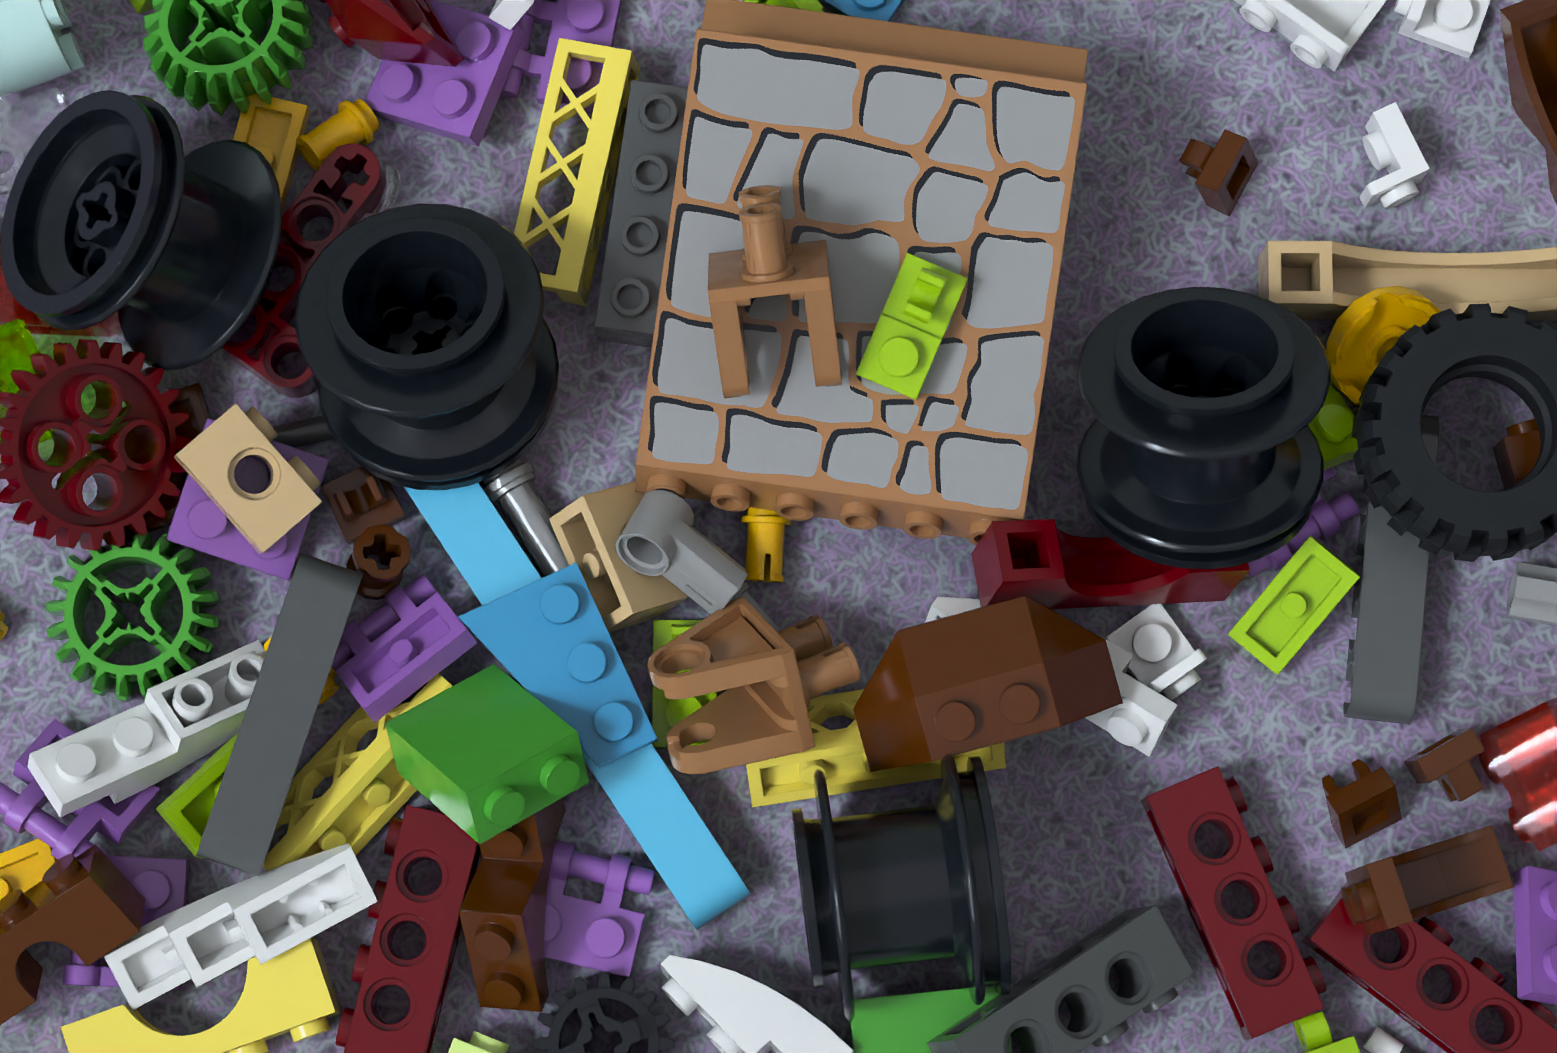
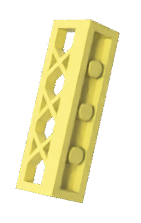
[514,38,641,307]
[263,673,452,871]
[746,689,1006,807]

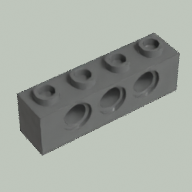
[594,80,688,348]
[927,905,1194,1053]

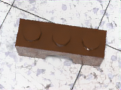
[0,844,145,1025]

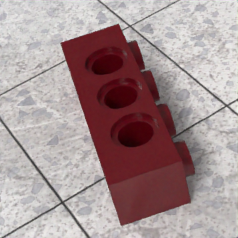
[1141,766,1326,1040]
[335,805,481,1053]
[1302,882,1557,1053]

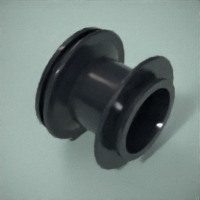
[0,90,282,370]
[294,203,559,490]
[1077,287,1330,569]
[792,754,1012,1022]

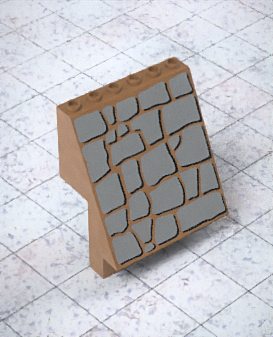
[635,0,1088,545]

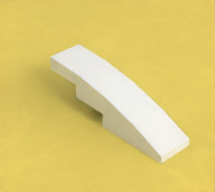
[104,843,378,1010]

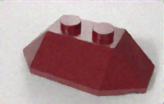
[320,0,464,67]

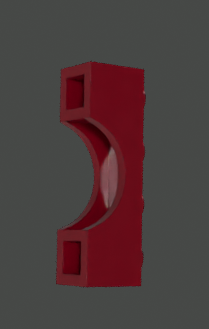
[971,519,1250,609]

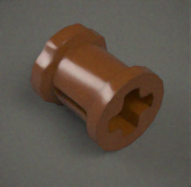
[346,524,411,600]

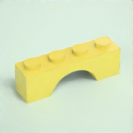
[61,938,342,1053]

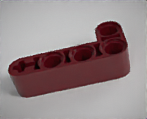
[221,144,386,398]

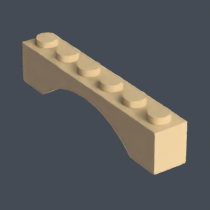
[1258,241,1557,321]

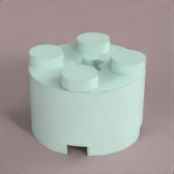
[0,0,85,97]

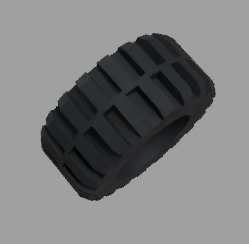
[1352,303,1557,562]

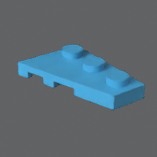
[458,563,658,768]

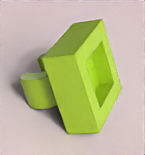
[1292,1011,1360,1053]

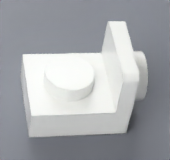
[1394,0,1491,58]
[1359,102,1430,210]
[1105,604,1207,701]

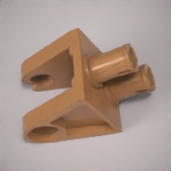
[708,185,842,399]
[647,597,861,774]

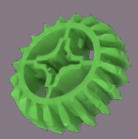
[143,0,314,116]
[46,530,221,702]

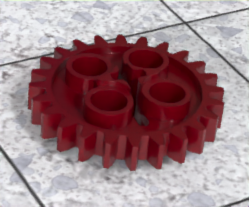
[0,339,192,551]

